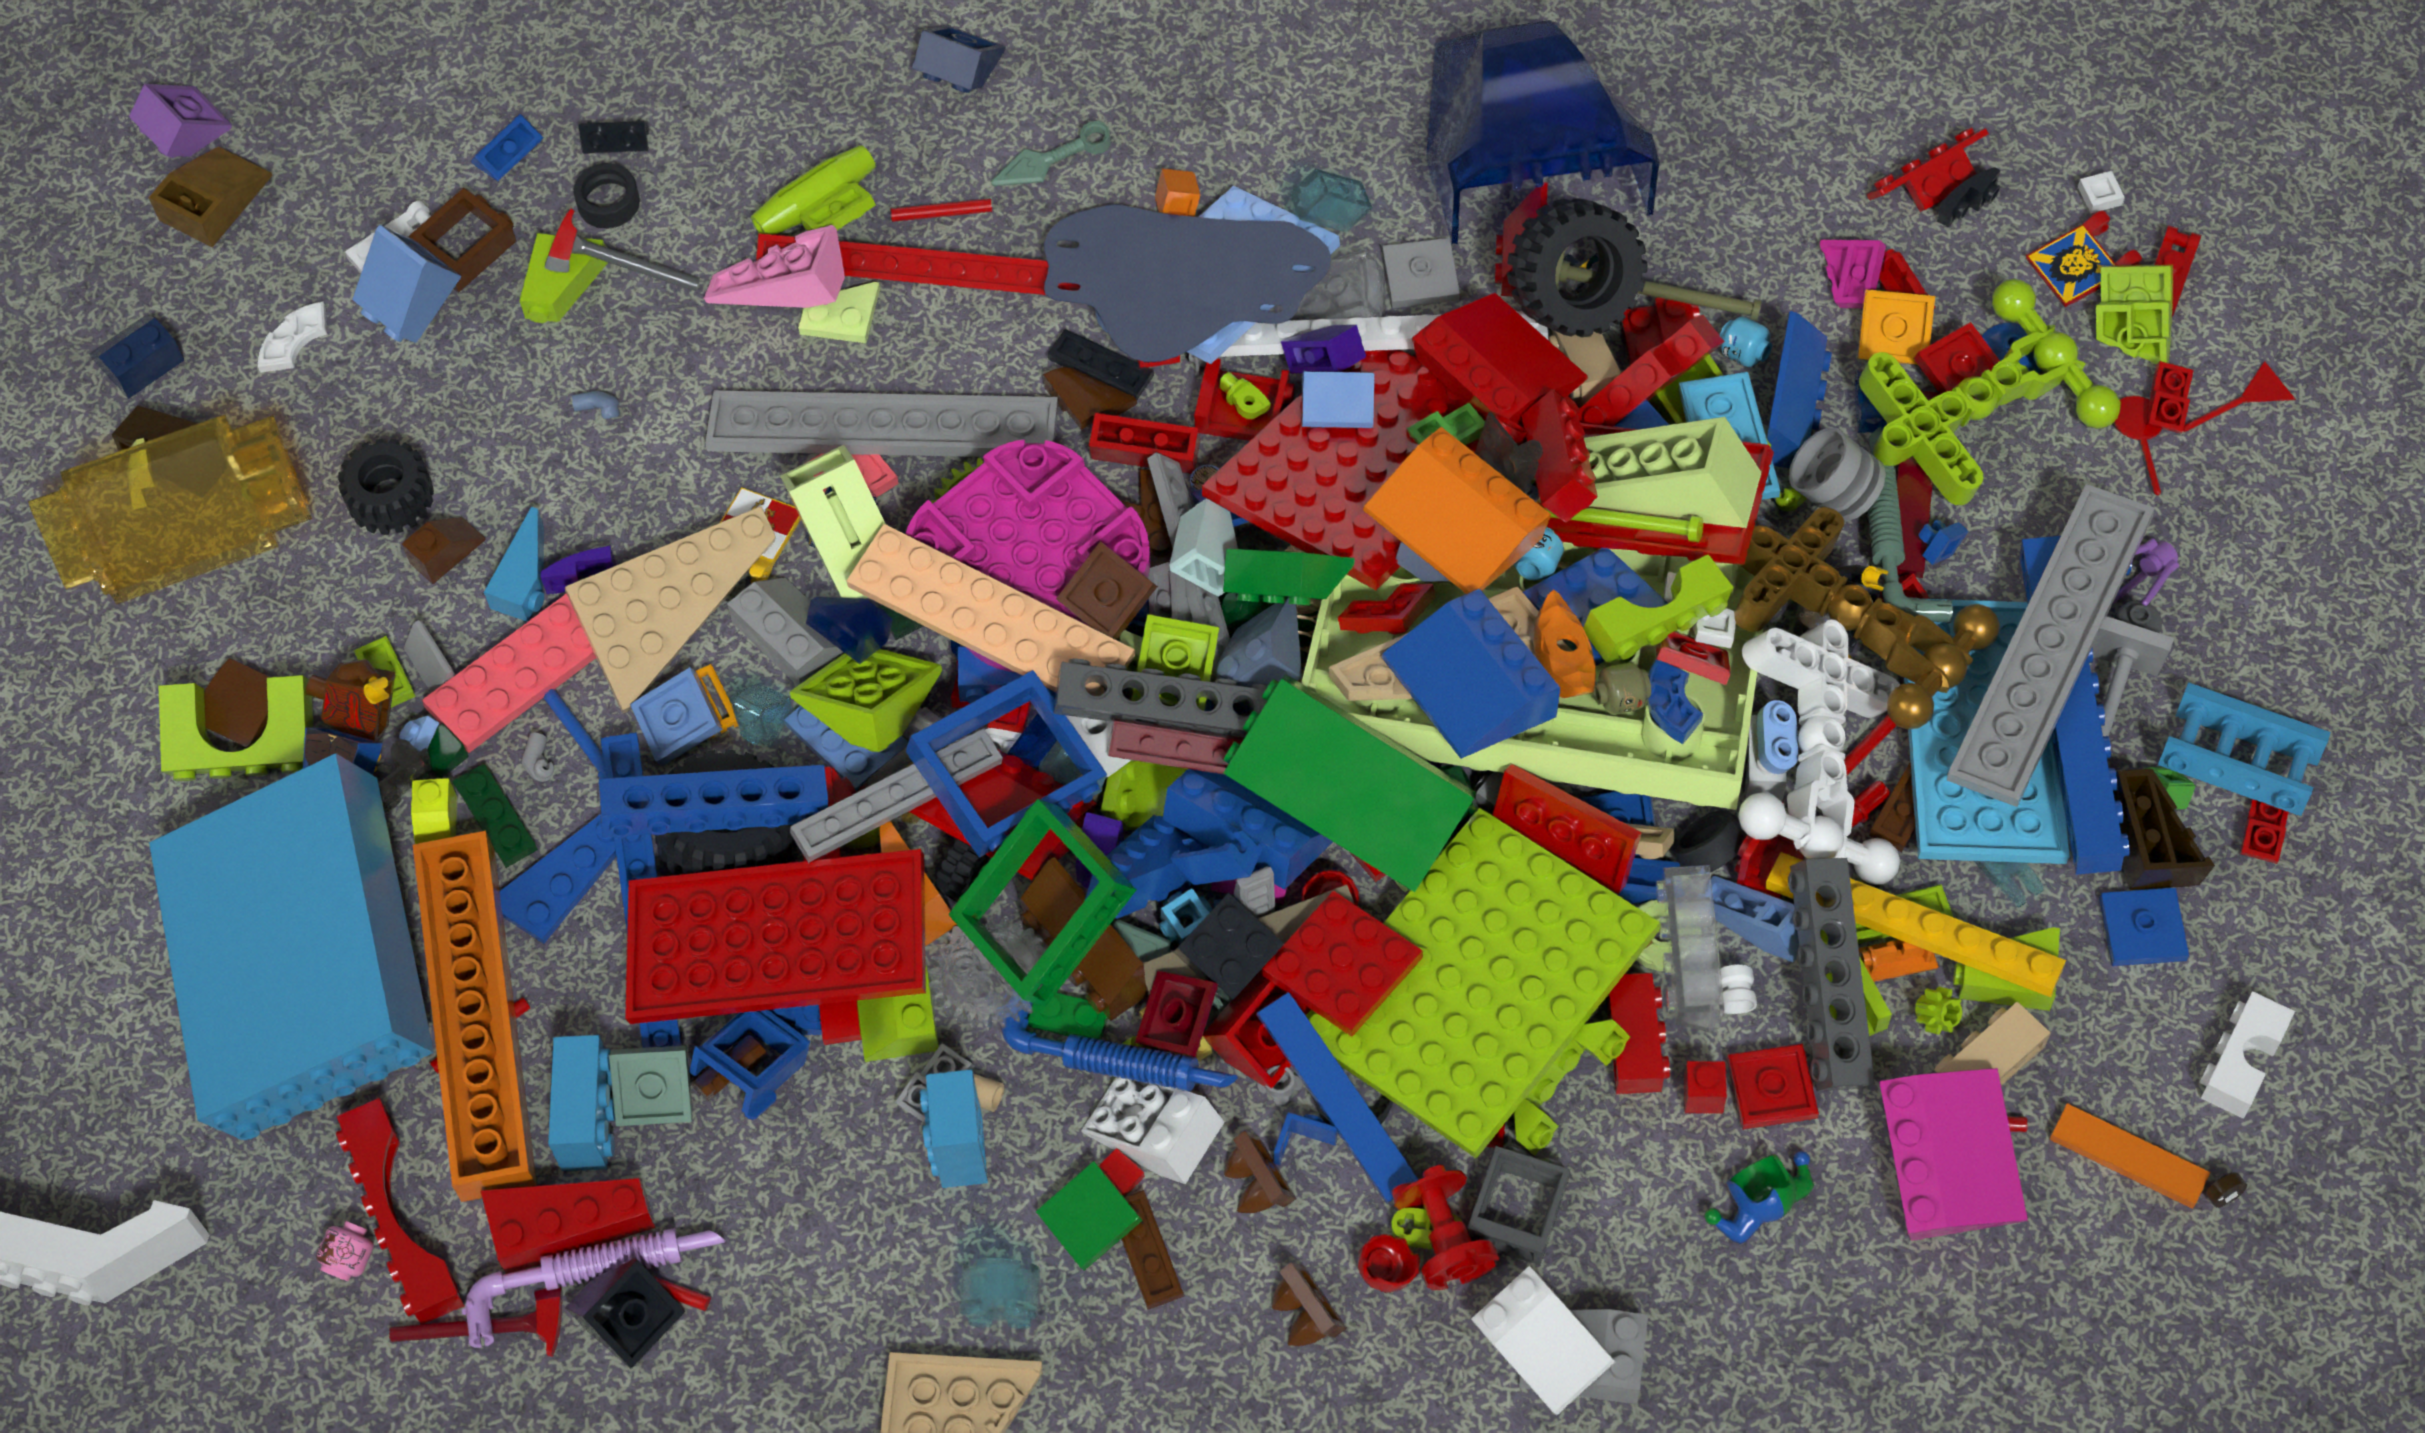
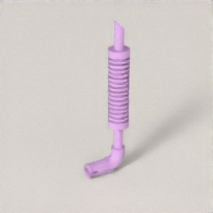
[462,1228,725,1348]

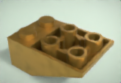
[148,146,273,248]

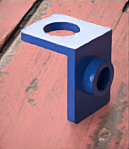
[1274,1112,1337,1166]

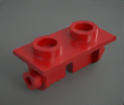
[1878,249,1936,309]

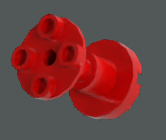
[1391,1165,1499,1290]

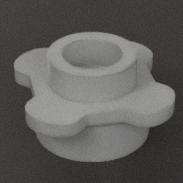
[1257,1065,1303,1106]

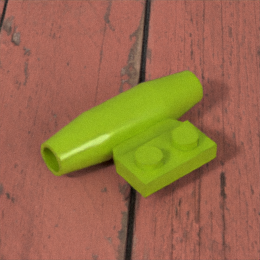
[751,145,876,235]

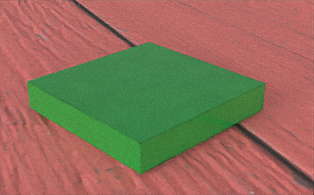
[1035,1161,1143,1271]

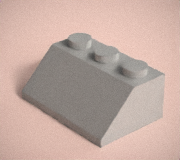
[727,578,855,686]

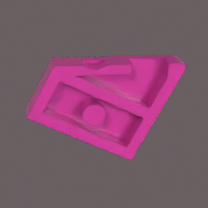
[1820,240,1886,309]

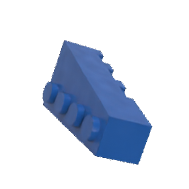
[1085,815,1209,919]

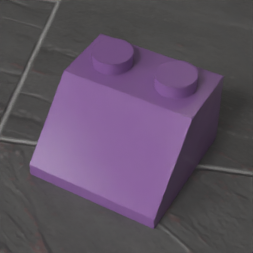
[129,84,233,158]

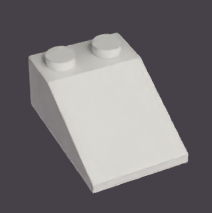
[1471,1266,1615,1416]

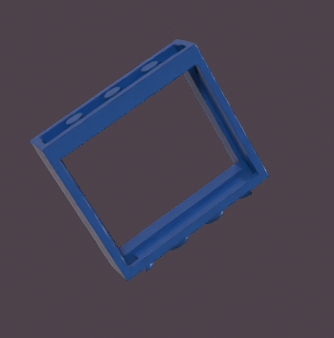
[906,670,1107,858]

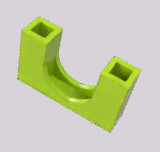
[158,675,313,781]

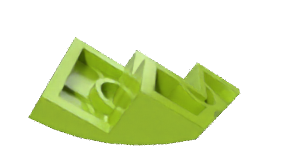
[2096,265,2173,364]

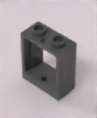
[1467,1146,1570,1266]

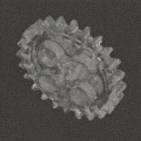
[928,915,1046,1031]

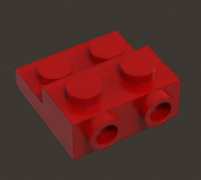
[1621,298,1700,366]

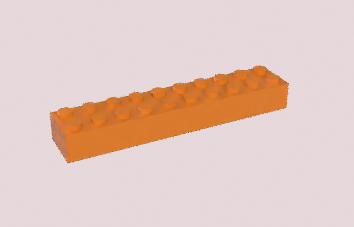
[413,831,537,1202]

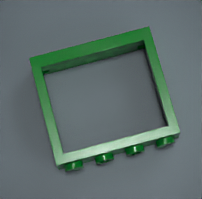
[948,799,1137,1007]

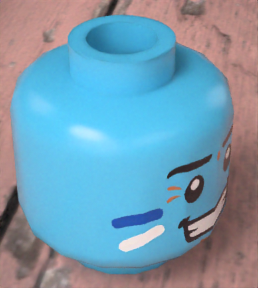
[1720,316,1772,368]

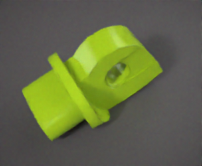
[1220,372,1271,419]

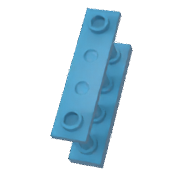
[2158,682,2331,816]

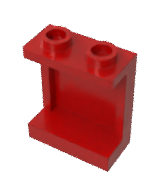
[1194,359,1295,441]

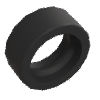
[573,163,640,229]
[1672,810,1747,876]

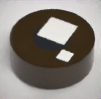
[2207,1172,2247,1208]

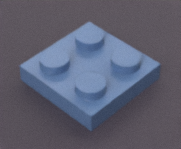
[630,667,723,766]

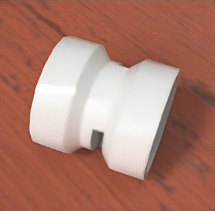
[1715,965,1757,1014]

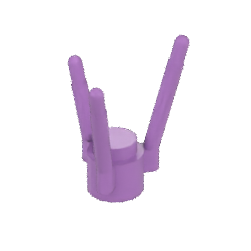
[2112,538,2179,606]

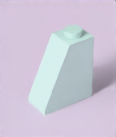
[1169,498,1238,597]

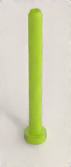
[1545,508,1703,542]

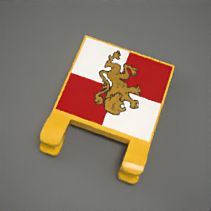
[720,487,801,584]

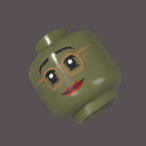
[1593,663,1651,715]

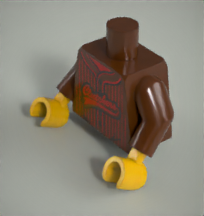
[306,659,395,772]

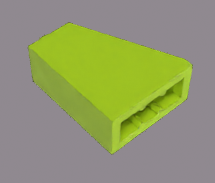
[519,233,608,323]
[1953,927,2060,1011]

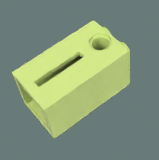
[780,445,886,604]

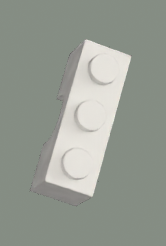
[2199,991,2295,1119]

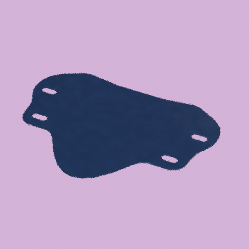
[1044,204,1331,362]

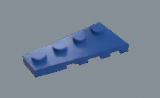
[499,814,617,944]

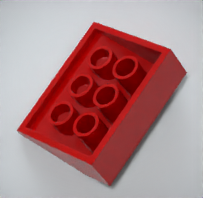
[1412,292,1588,428]
[908,749,1097,880]

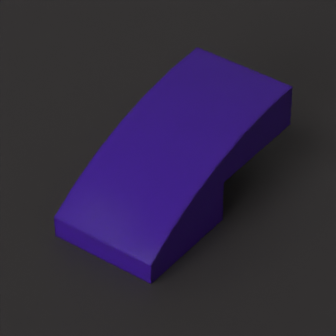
[541,546,616,594]

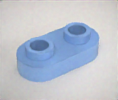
[1757,700,1798,774]

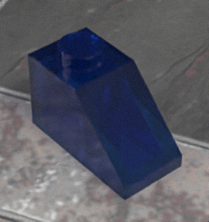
[806,597,893,664]

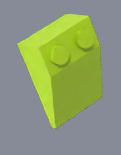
[1131,614,1220,711]

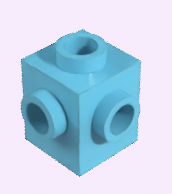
[1159,888,1213,945]

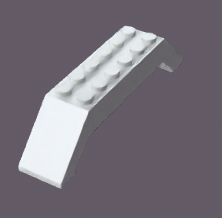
[0,1200,210,1305]

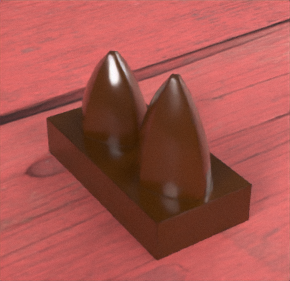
[1224,1131,1296,1213]
[1272,1262,1347,1346]

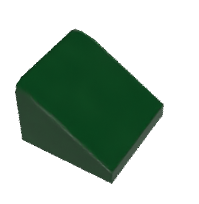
[419,723,469,779]

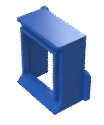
[689,1010,811,1120]

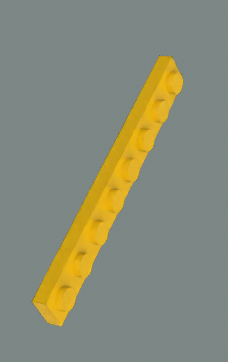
[1766,852,2066,997]

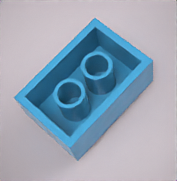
[548,1035,615,1171]
[920,1069,988,1188]

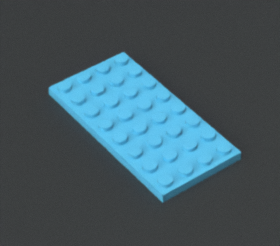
[1904,598,2070,864]

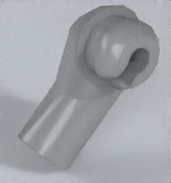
[521,732,554,782]

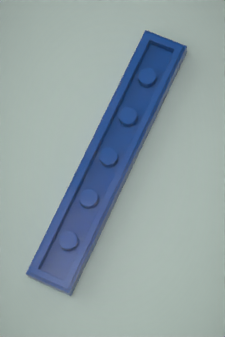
[1257,992,1419,1204]

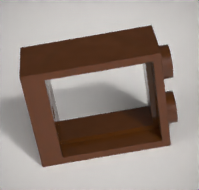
[408,188,516,293]

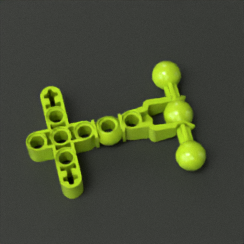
[1859,278,2121,505]

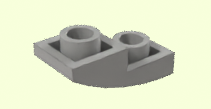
[895,1043,975,1123]

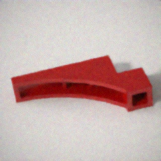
[1578,315,1725,427]

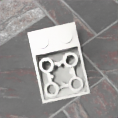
[1081,1077,1224,1184]

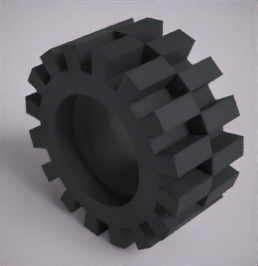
[935,840,991,902]

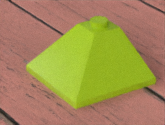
[790,644,942,752]

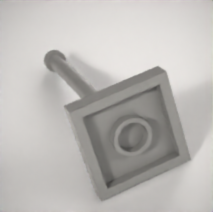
[2066,616,2174,846]

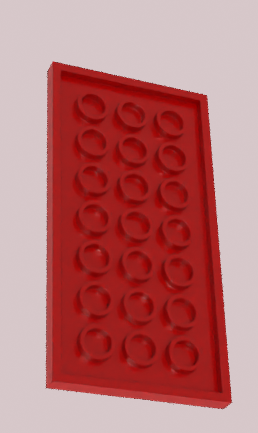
[625,849,926,1024]

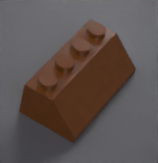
[1020,857,1147,1021]

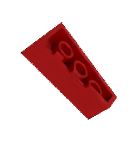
[480,1178,655,1274]

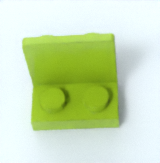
[1101,760,1187,830]

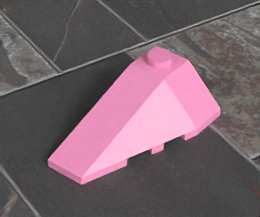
[703,225,845,308]

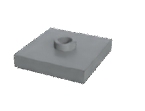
[1382,238,1460,309]

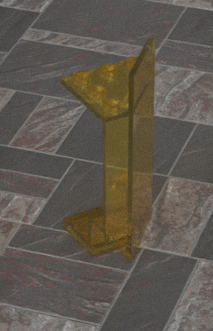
[28,414,312,604]

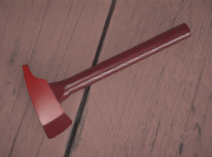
[389,1286,562,1357]

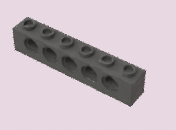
[1054,659,1268,738]
[1788,858,1875,1091]

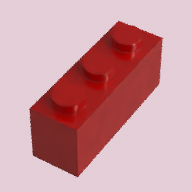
[1089,413,1200,474]
[1606,973,1670,1094]

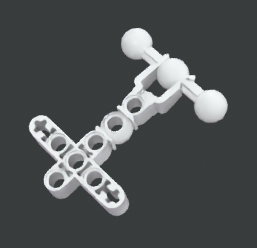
[1738,619,1901,885]

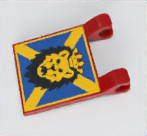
[2026,210,2142,307]

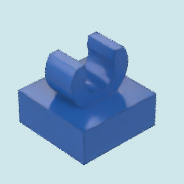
[1918,519,1969,565]

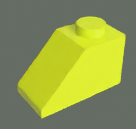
[411,778,457,844]

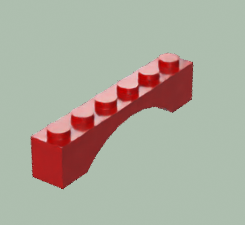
[335,1098,465,1324]

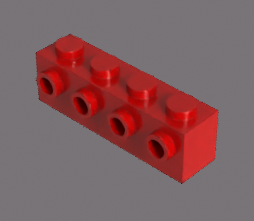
[1521,389,1598,523]

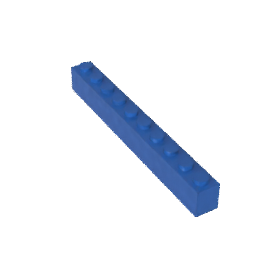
[2019,536,2129,875]

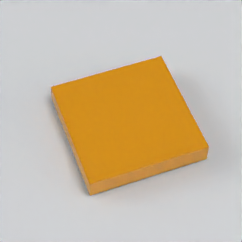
[1857,290,1935,365]

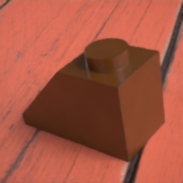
[401,517,486,584]

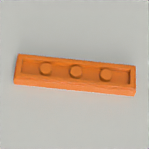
[2049,1103,2211,1209]

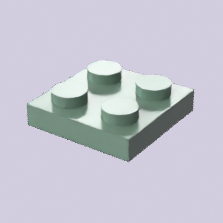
[609,1045,693,1126]

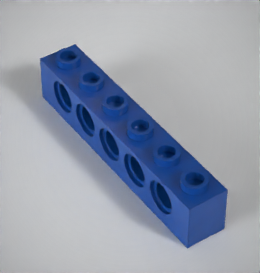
[599,765,828,838]

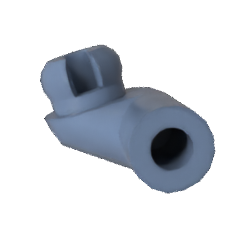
[572,391,620,419]

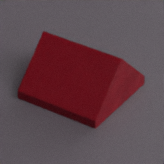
[1135,971,1218,1057]

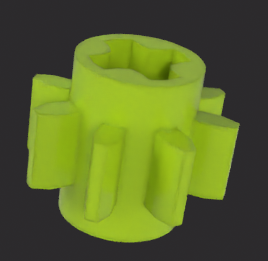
[1915,986,1962,1035]

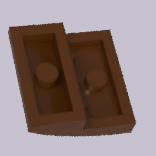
[204,658,271,748]

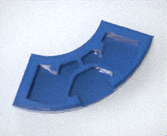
[1646,659,1703,744]

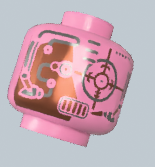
[316,1221,374,1281]

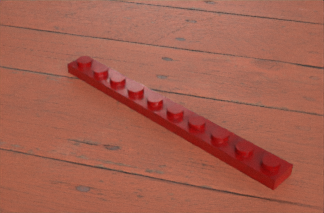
[756,233,1081,295]

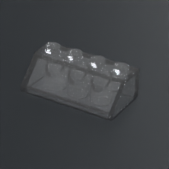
[1656,865,1724,1032]

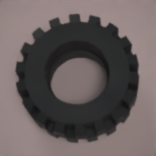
[338,439,434,535]

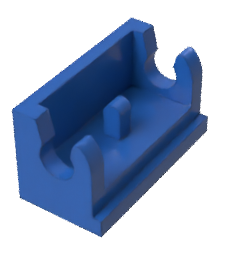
[1170,831,1263,885]

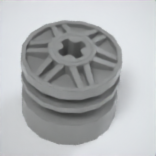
[1789,428,1886,522]

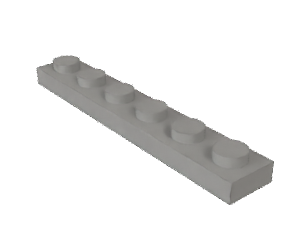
[790,728,1003,863]

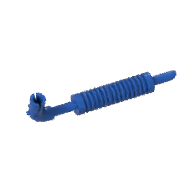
[1000,990,1238,1091]

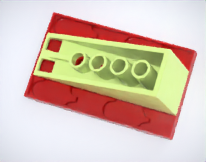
[1525,417,1774,564]

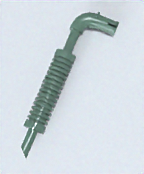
[1868,427,1953,623]

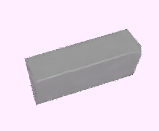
[404,620,455,693]

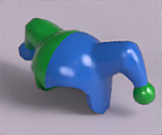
[1704,1151,1814,1244]

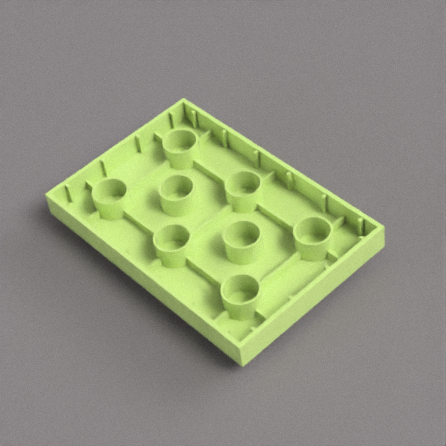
[1301,542,1764,810]

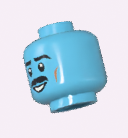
[1513,527,1564,581]

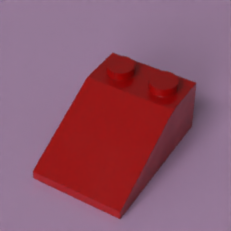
[1495,182,1548,297]

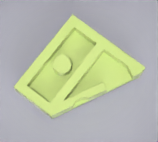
[798,282,880,343]

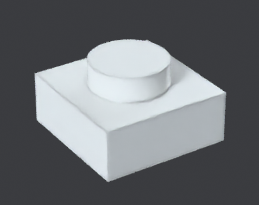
[2078,171,2125,213]

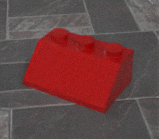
[1202,962,1312,1089]

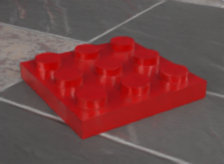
[1262,890,1423,1037]

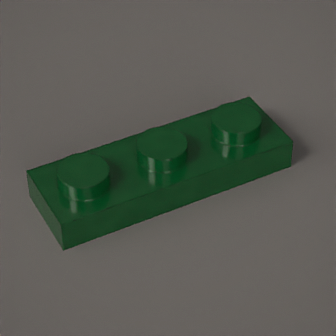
[452,764,538,868]

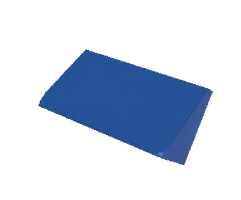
[470,114,544,182]

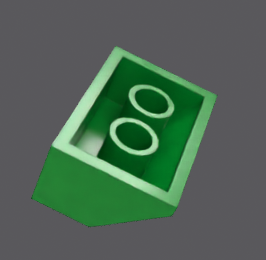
[1223,549,1355,606]

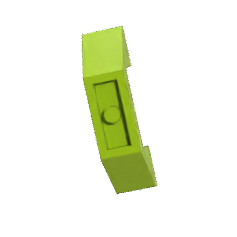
[1514,1019,1630,1156]

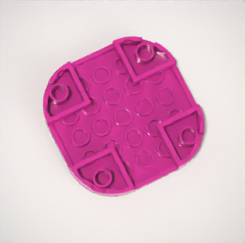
[905,439,1150,672]

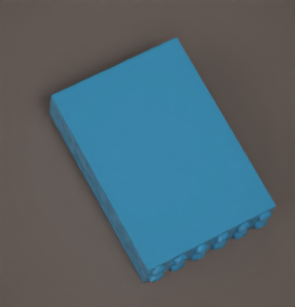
[149,753,434,1140]

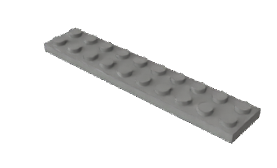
[705,390,1058,457]
[1947,484,2155,807]

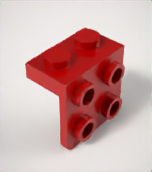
[1734,802,1806,899]

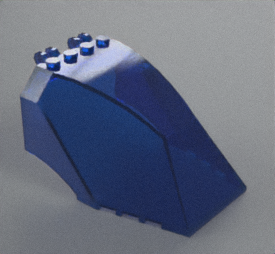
[1426,20,1660,245]

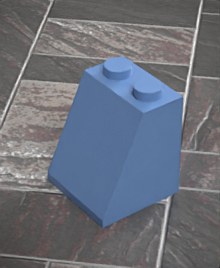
[352,225,462,343]

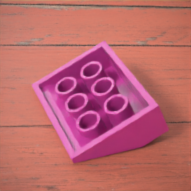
[1879,1068,2028,1241]

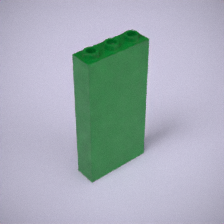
[1223,674,1477,892]

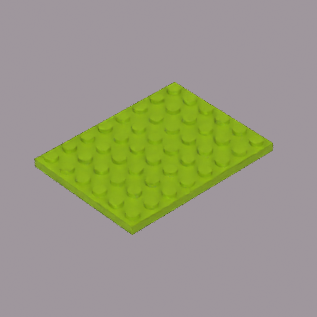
[1306,808,1661,1159]

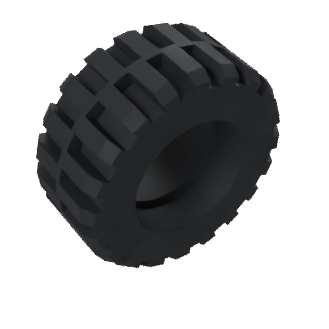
[1507,198,1648,338]
[655,749,794,875]

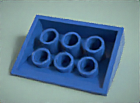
[1382,589,1560,759]
[1163,769,1333,890]

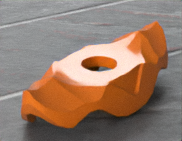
[1533,590,1596,698]

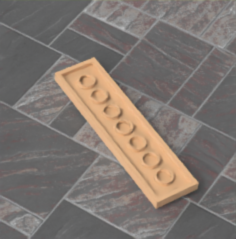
[846,524,1135,696]

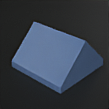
[1302,371,1374,428]

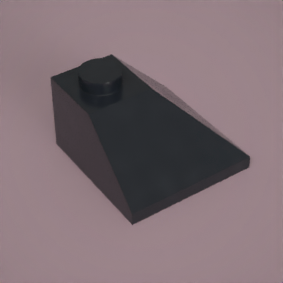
[565,1258,685,1369]

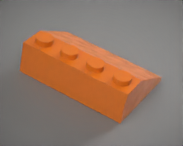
[1363,427,1551,594]

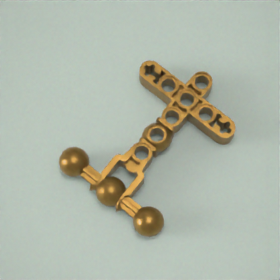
[1734,507,2000,730]

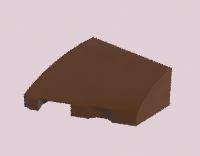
[1043,367,1137,430]
[690,1034,767,1101]

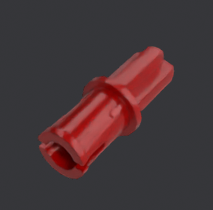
[1851,780,1890,829]

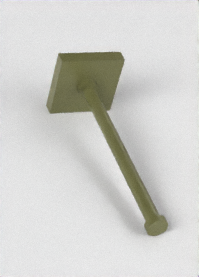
[1555,249,1762,321]

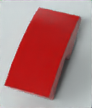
[2147,361,2194,434]
[2240,799,2289,864]

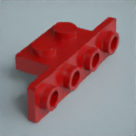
[1866,127,1989,212]

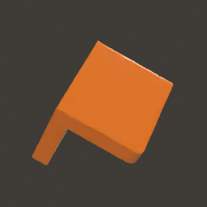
[1155,168,1201,217]

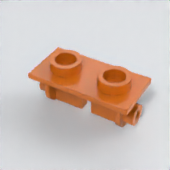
[1858,940,1938,982]

